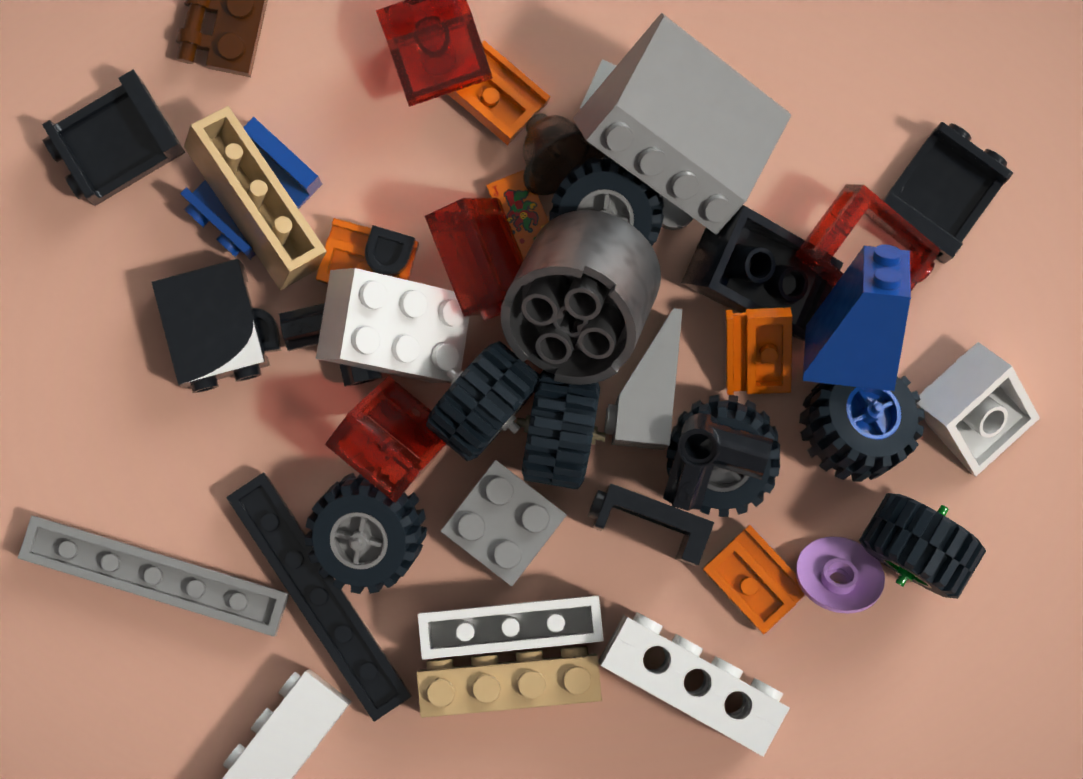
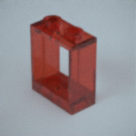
[795,184,941,291]
[425,198,524,321]
[324,376,447,503]

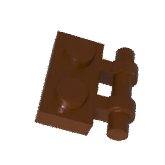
[176,0,268,77]

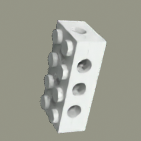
[599,612,790,757]

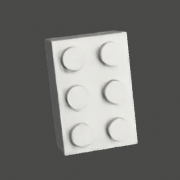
[316,268,473,383]

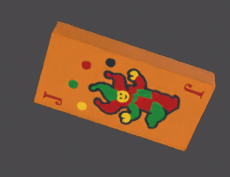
[486,168,549,267]

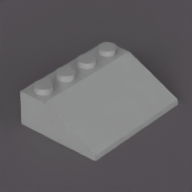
[573,13,791,235]

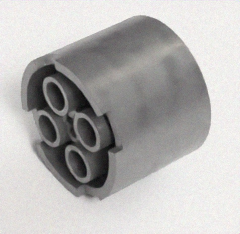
[501,210,661,385]

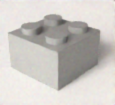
[440,460,567,586]

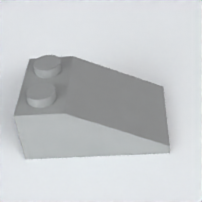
[604,308,683,450]

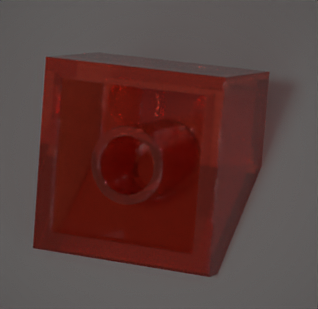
[376,0,493,107]

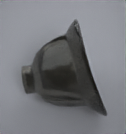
[523,113,605,195]

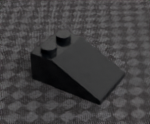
[681,205,843,341]

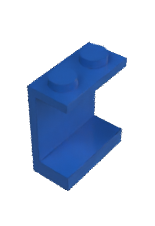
[180,117,322,260]

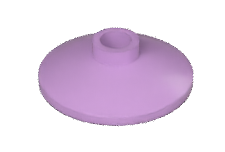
[796,537,885,614]

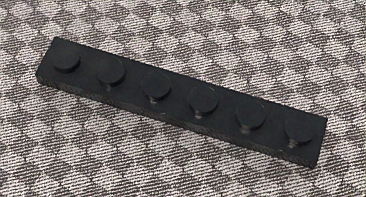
[226,472,412,722]

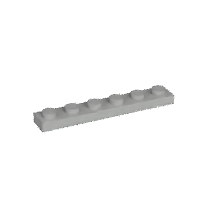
[18,515,289,637]

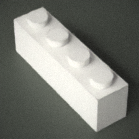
[418,595,604,660]
[222,669,352,779]

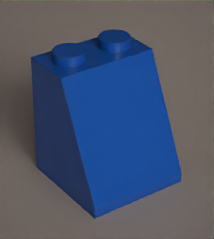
[802,245,911,391]

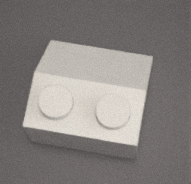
[916,342,1040,477]

